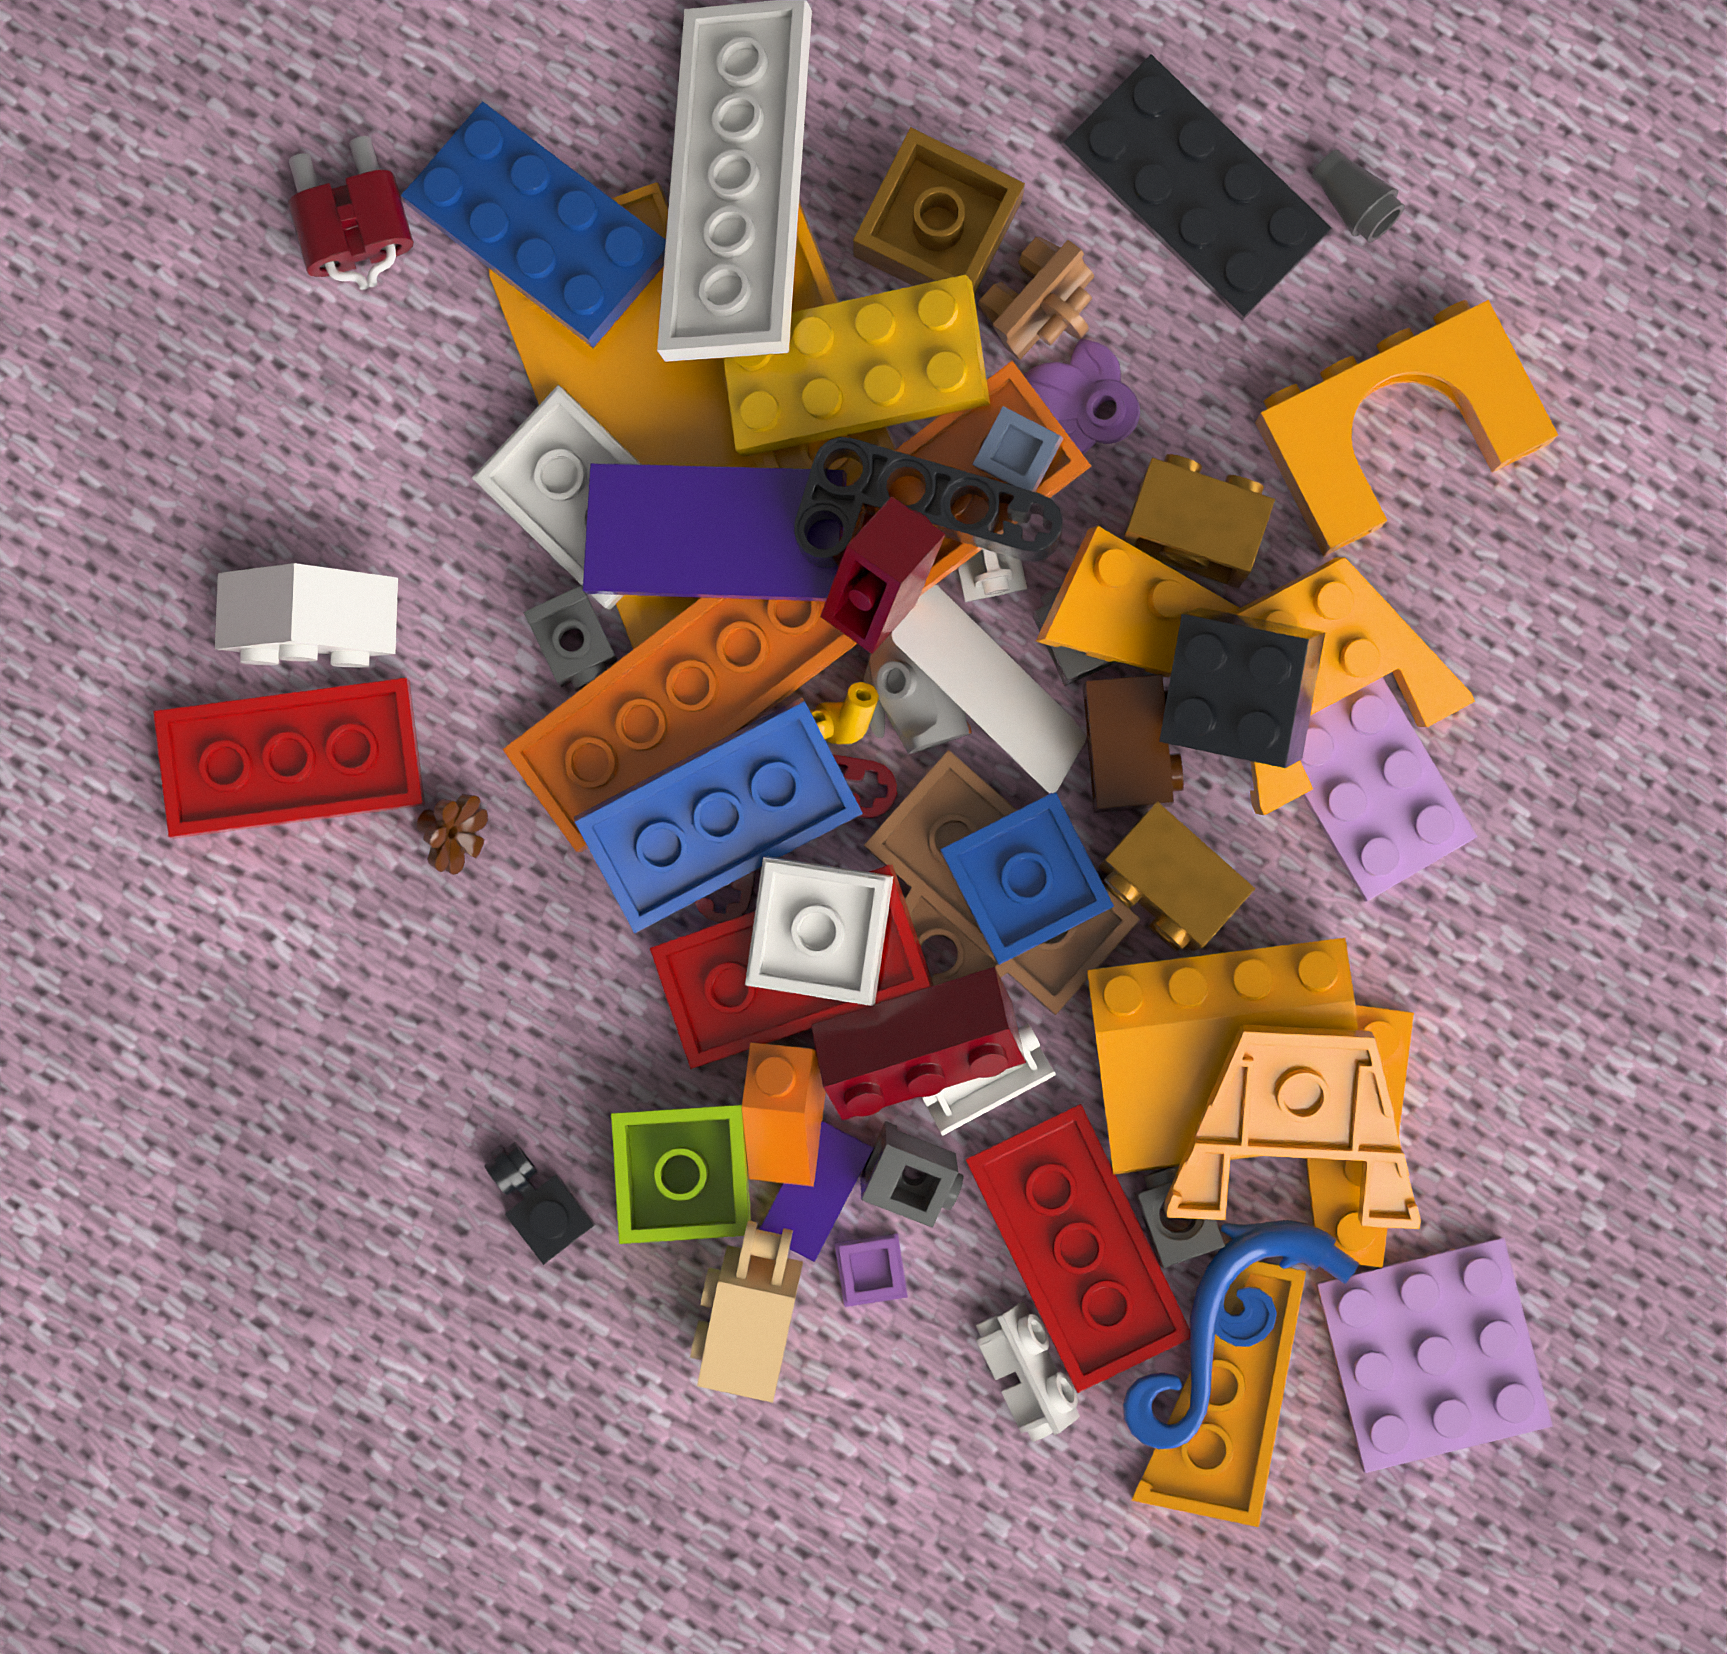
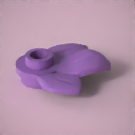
[1024,339,1140,455]

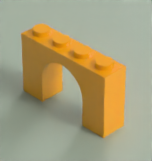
[1255,299,1558,557]

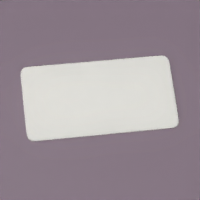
[891,584,1086,793]

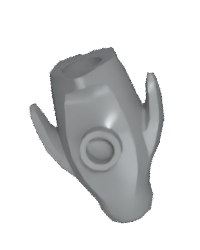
[864,634,972,754]

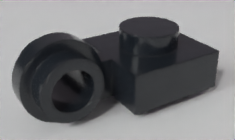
[484,1142,596,1265]

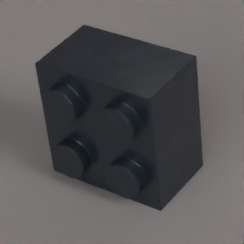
[1159,607,1325,768]

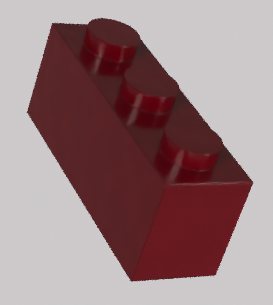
[811,966,1026,1121]

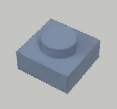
[972,406,1063,492]

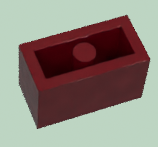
[820,496,945,654]

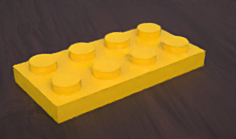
[723,274,990,457]

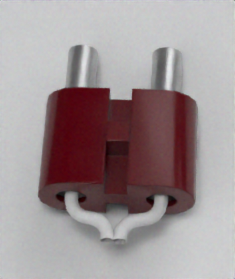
[288,136,414,290]

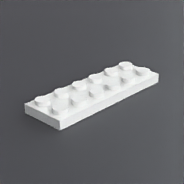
[657,0,812,362]

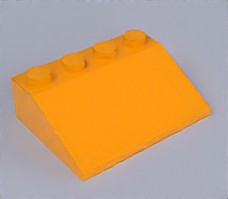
[1087,938,1358,1174]

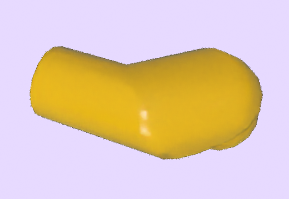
[810,682,879,744]

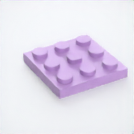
[1315,1237,1553,1473]

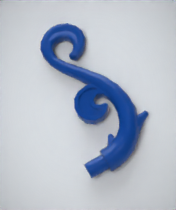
[1123,1220,1359,1449]

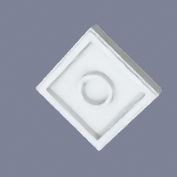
[745,856,894,1006]

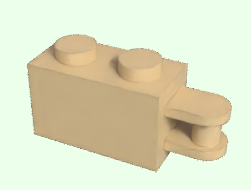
[690,1220,803,1403]

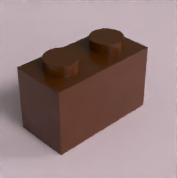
[1083,675,1184,813]

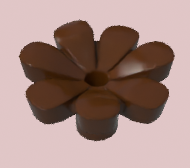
[417,794,488,875]

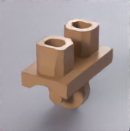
[979,237,1095,360]

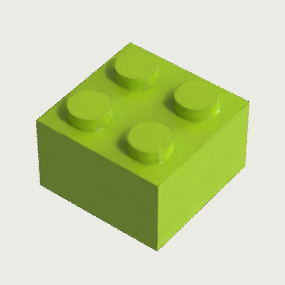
[611,1105,751,1244]

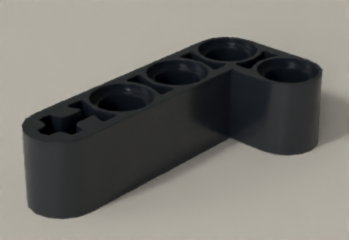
[794,437,1063,568]

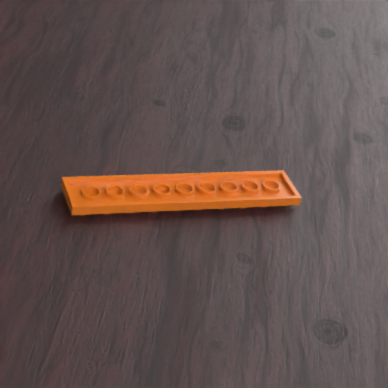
[502,361,1092,852]

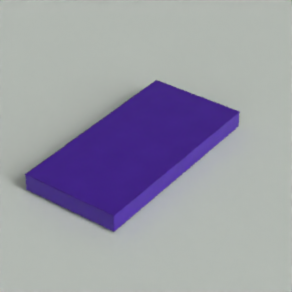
[583,463,847,601]

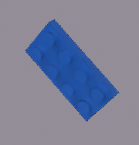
[401,101,666,348]
[573,697,863,934]

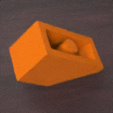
[742,1043,826,1187]

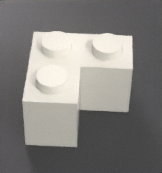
[215,563,398,668]

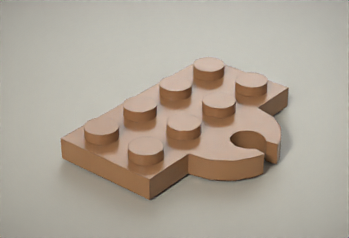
[864,750,1140,1015]

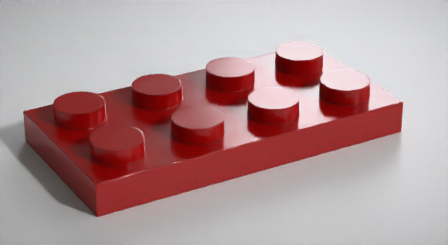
[153,677,425,839]
[650,864,934,1069]
[965,1104,1190,1393]

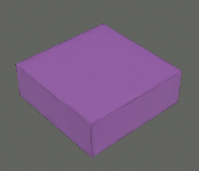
[835,1233,908,1307]

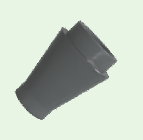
[1311,149,1405,243]

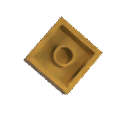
[853,127,1025,296]
[1122,454,1275,589]
[1098,801,1256,952]

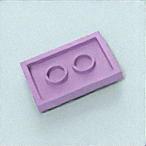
[1300,677,1477,902]

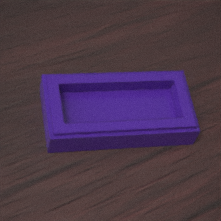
[759,1121,874,1262]

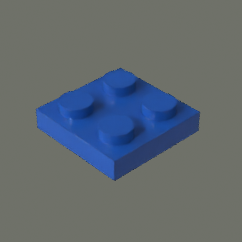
[940,792,1114,965]

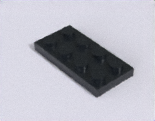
[1062,54,1332,321]

